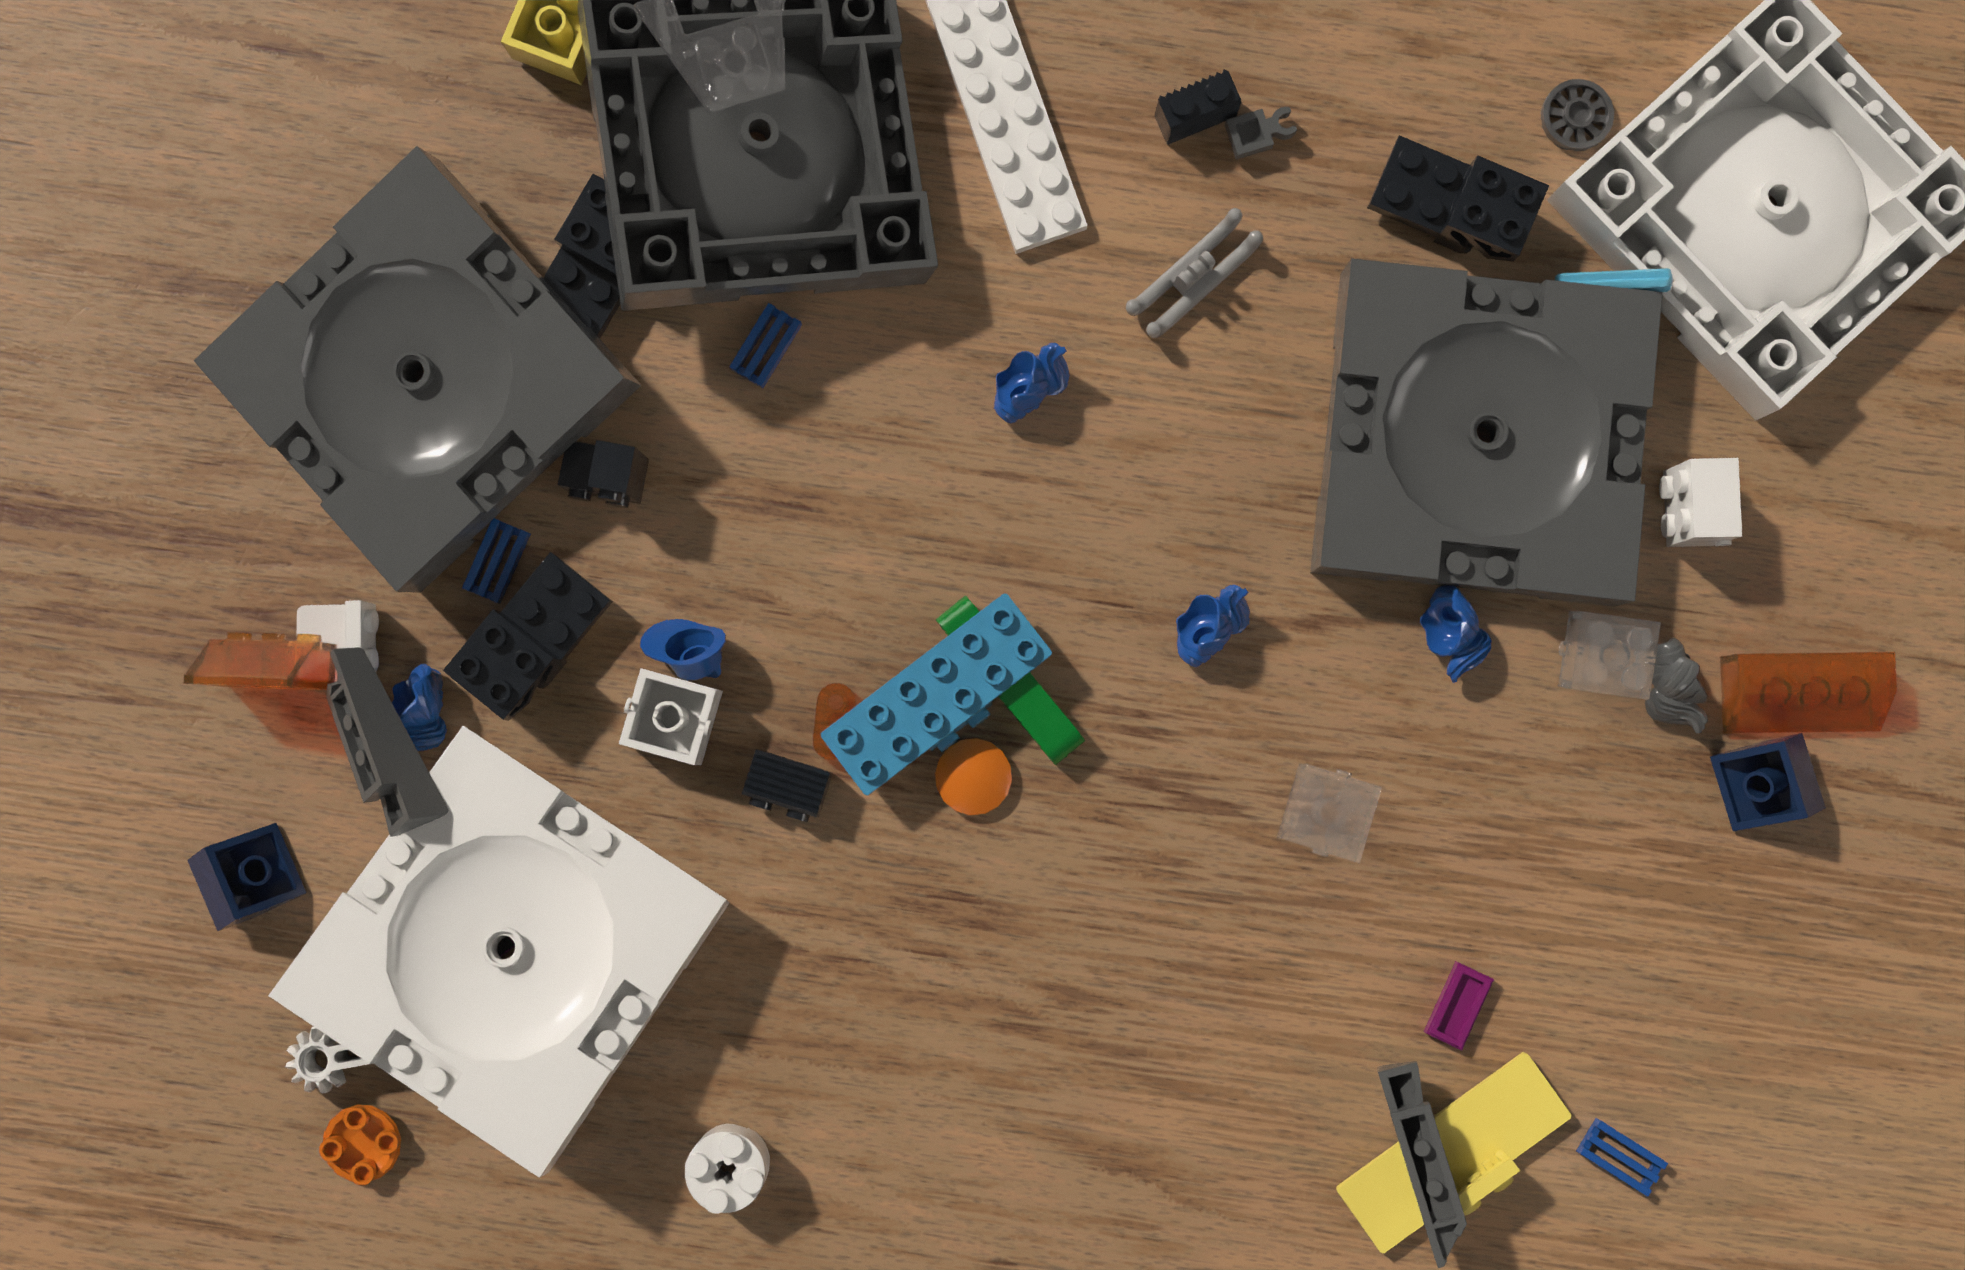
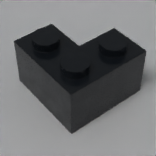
[558,440,649,508]

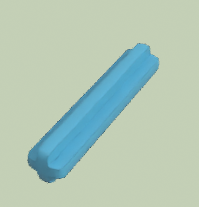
[1555,268,1673,292]

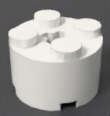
[685,1124,770,1214]

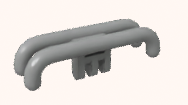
[1126,208,1263,338]

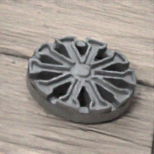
[1540,79,1614,151]

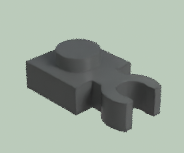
[1225,107,1297,160]

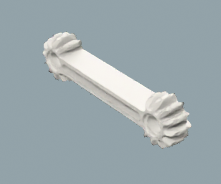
[285,1027,373,1093]

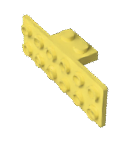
[1336,1052,1572,1253]

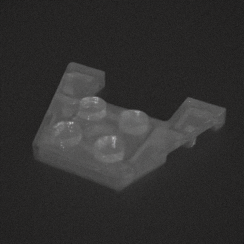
[634,0,785,114]

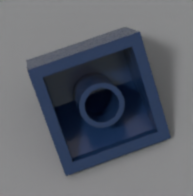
[1710,733,1826,831]
[187,823,306,931]

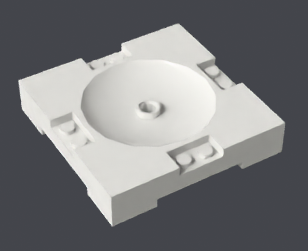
[1547,0,1965,421]
[268,726,729,1178]

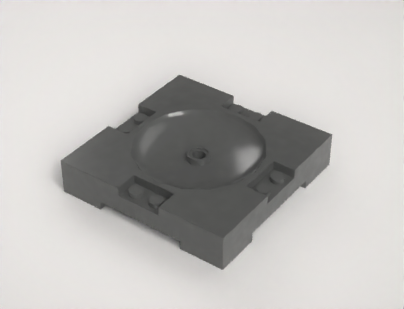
[578,0,938,311]
[194,146,641,593]
[1310,258,1663,607]

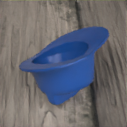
[640,619,726,681]

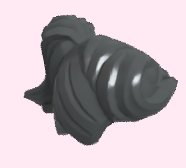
[1645,638,1708,733]

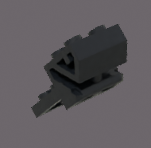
[1367,135,1549,262]
[543,173,621,338]
[443,552,613,721]

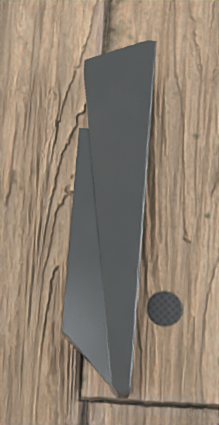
[326,647,448,837]
[1377,1061,1467,1268]

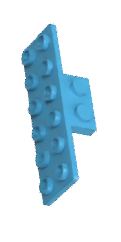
[821,593,1052,795]

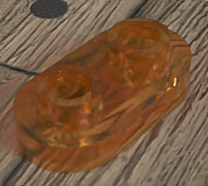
[813,683,856,760]

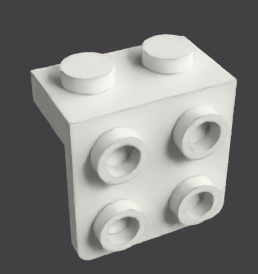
[297,600,379,682]

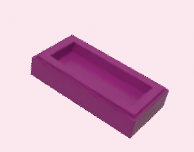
[1423,961,1494,1050]

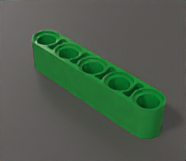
[935,595,1085,766]

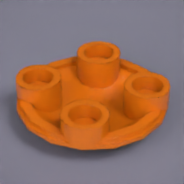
[935,738,1012,815]
[319,1104,401,1185]

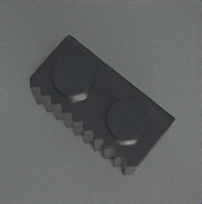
[1154,69,1242,145]
[742,749,833,822]

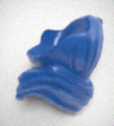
[994,342,1070,424]
[1176,585,1250,667]
[1420,585,1492,683]
[392,664,447,751]

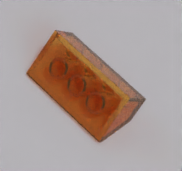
[1720,652,1897,733]

